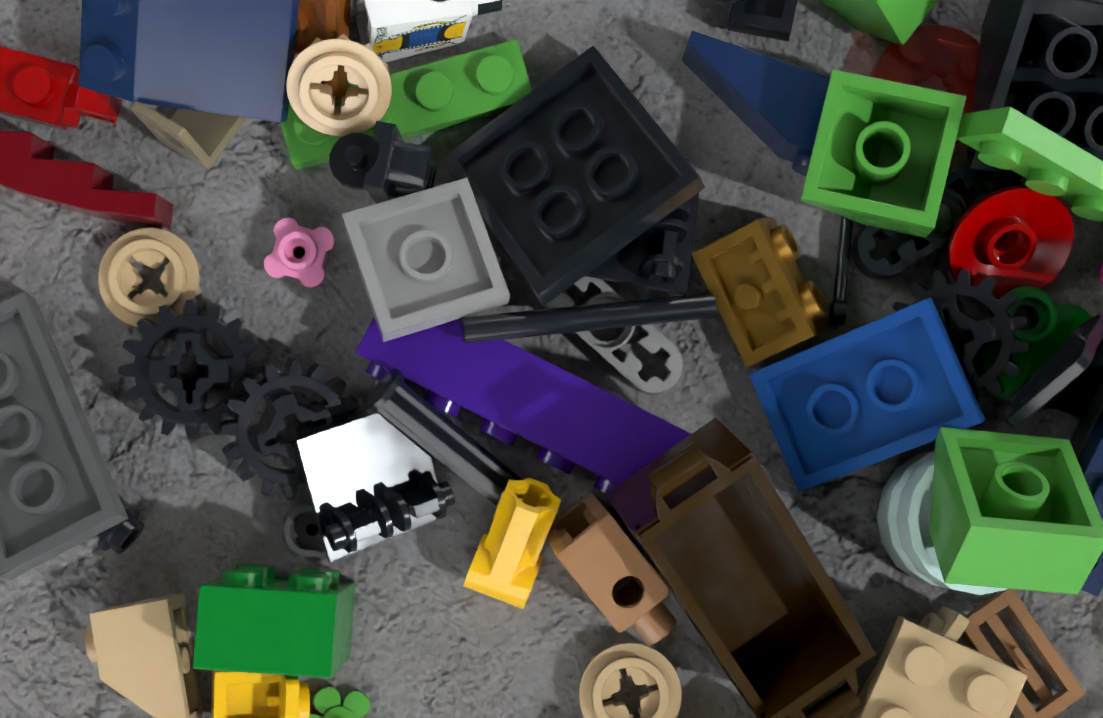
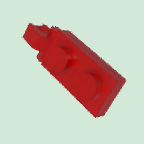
[0,47,122,130]

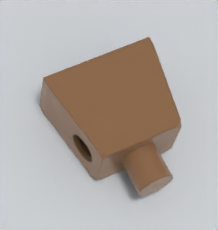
[546,492,677,645]

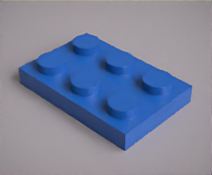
[749,298,985,492]

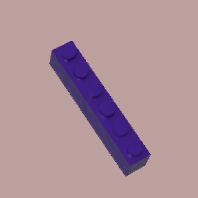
[355,317,691,493]

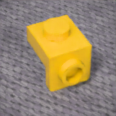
[211,670,310,718]

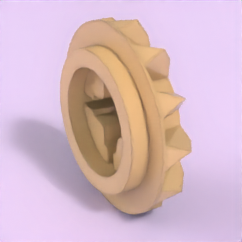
[286,34,392,136]
[98,228,201,328]
[579,643,682,718]

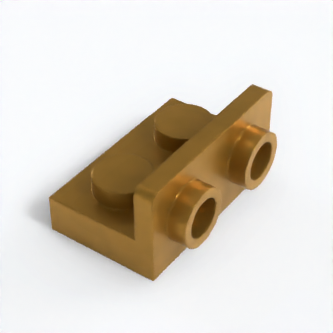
[692,217,828,368]

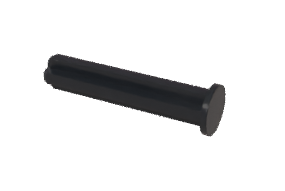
[363,368,523,507]

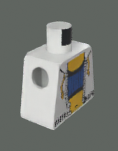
[352,0,502,63]

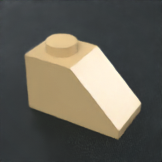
[85,593,205,718]

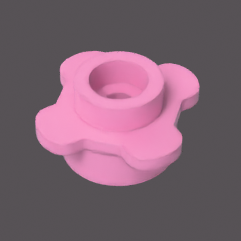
[264,218,335,288]

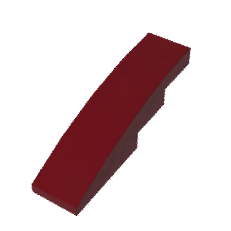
[0,130,173,229]

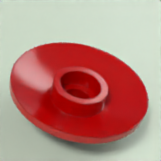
[947,185,1074,299]

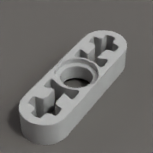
[532,276,683,395]

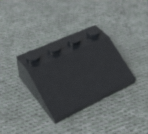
[966,0,1103,178]

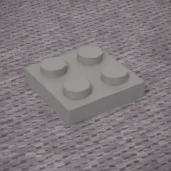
[342,178,510,342]

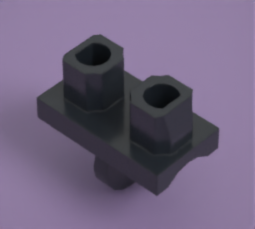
[329,121,438,204]

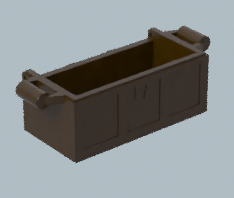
[605,418,876,718]

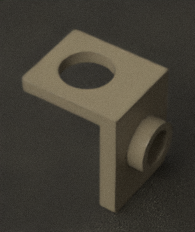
[131,101,247,170]

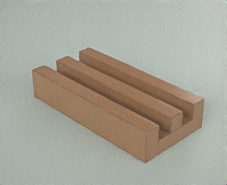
[962,589,1086,718]

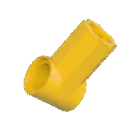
[463,477,561,609]

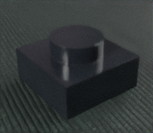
[728,0,798,42]

